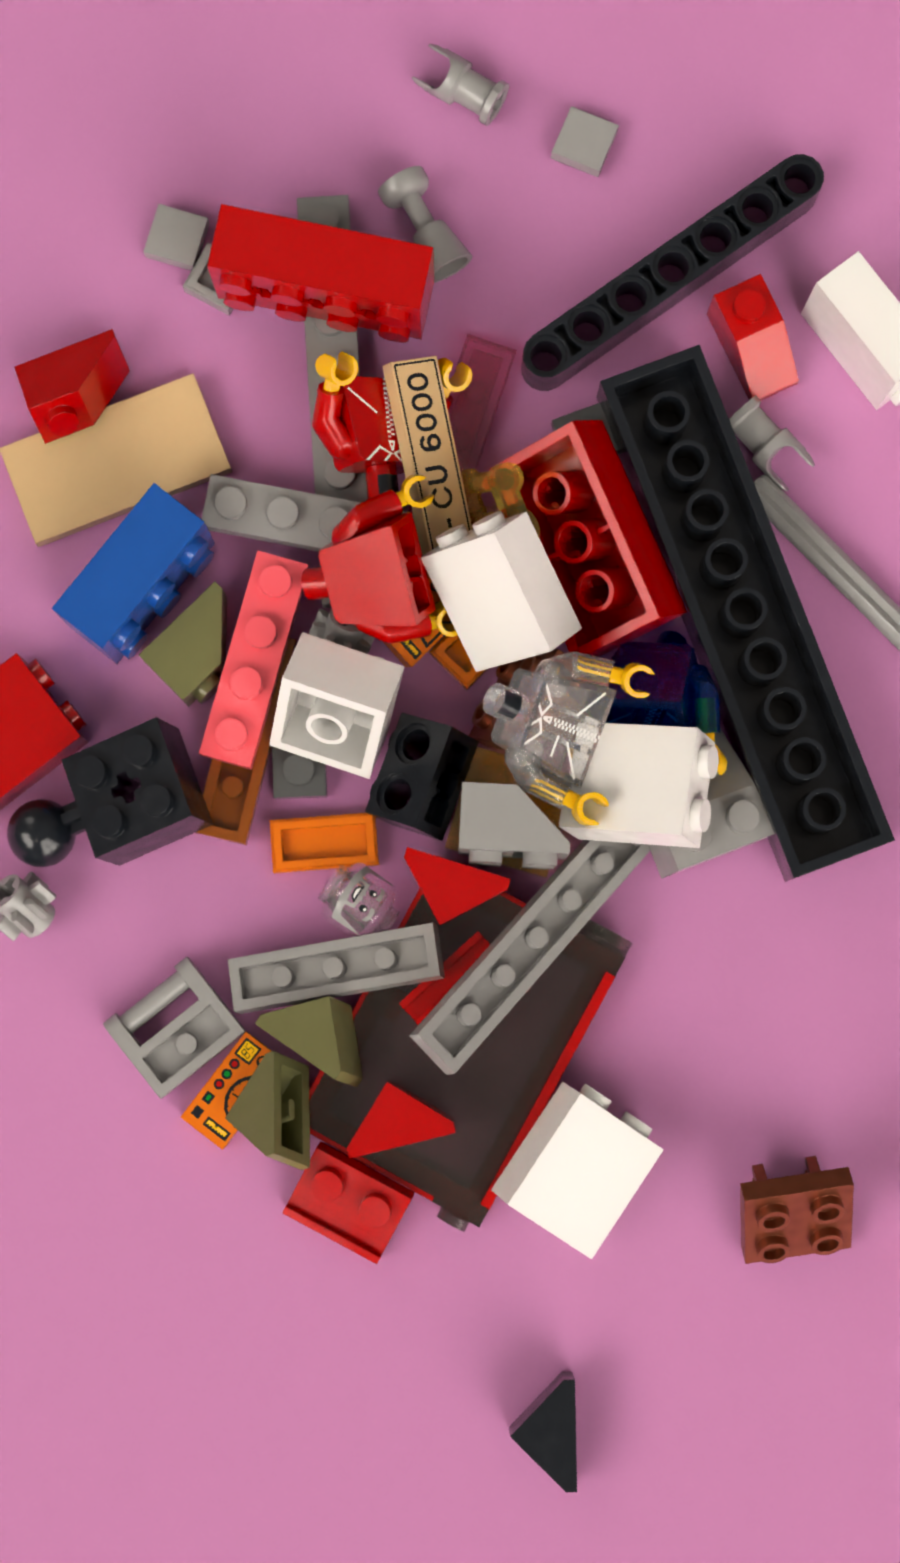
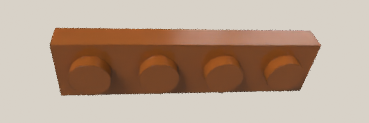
[195,638,297,846]

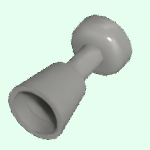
[378,166,472,283]

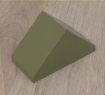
[255,996,363,1087]
[225,1051,310,1170]

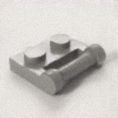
[103,957,246,1099]

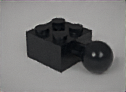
[7,717,214,867]

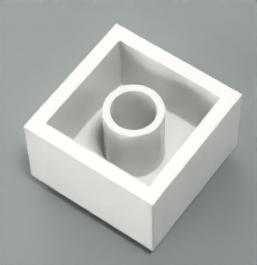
[269,632,405,779]

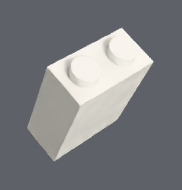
[801,251,900,410]
[421,511,582,672]
[559,721,719,848]
[491,1082,664,1259]

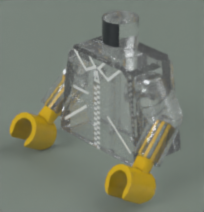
[483,652,655,826]

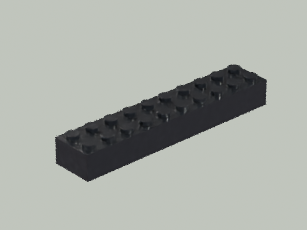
[596,345,895,882]

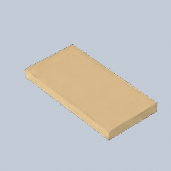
[0,373,232,547]

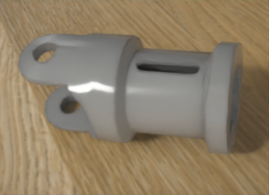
[412,44,509,126]
[729,396,815,491]

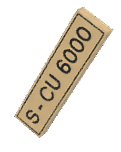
[382,356,473,574]

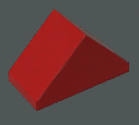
[404,847,511,926]
[347,1079,456,1159]

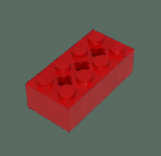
[207,204,435,343]
[489,420,687,662]

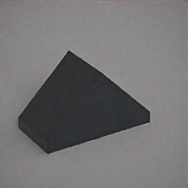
[509,1372,577,1492]

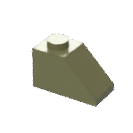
[139,581,227,707]

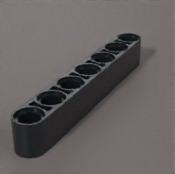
[521,154,824,391]

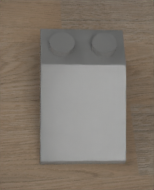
[622,695,775,879]

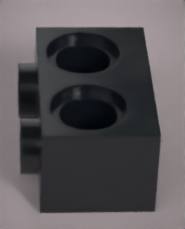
[365,713,479,841]

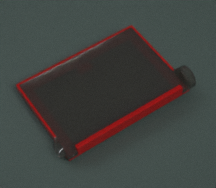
[309,855,633,1231]

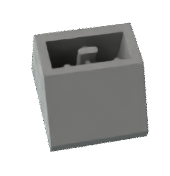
[458,782,570,870]

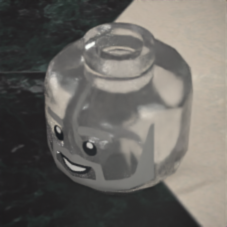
[318,862,400,937]

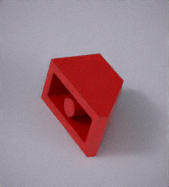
[707,274,799,400]
[14,329,130,444]

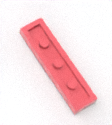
[199,550,309,770]

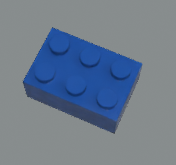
[51,483,215,664]

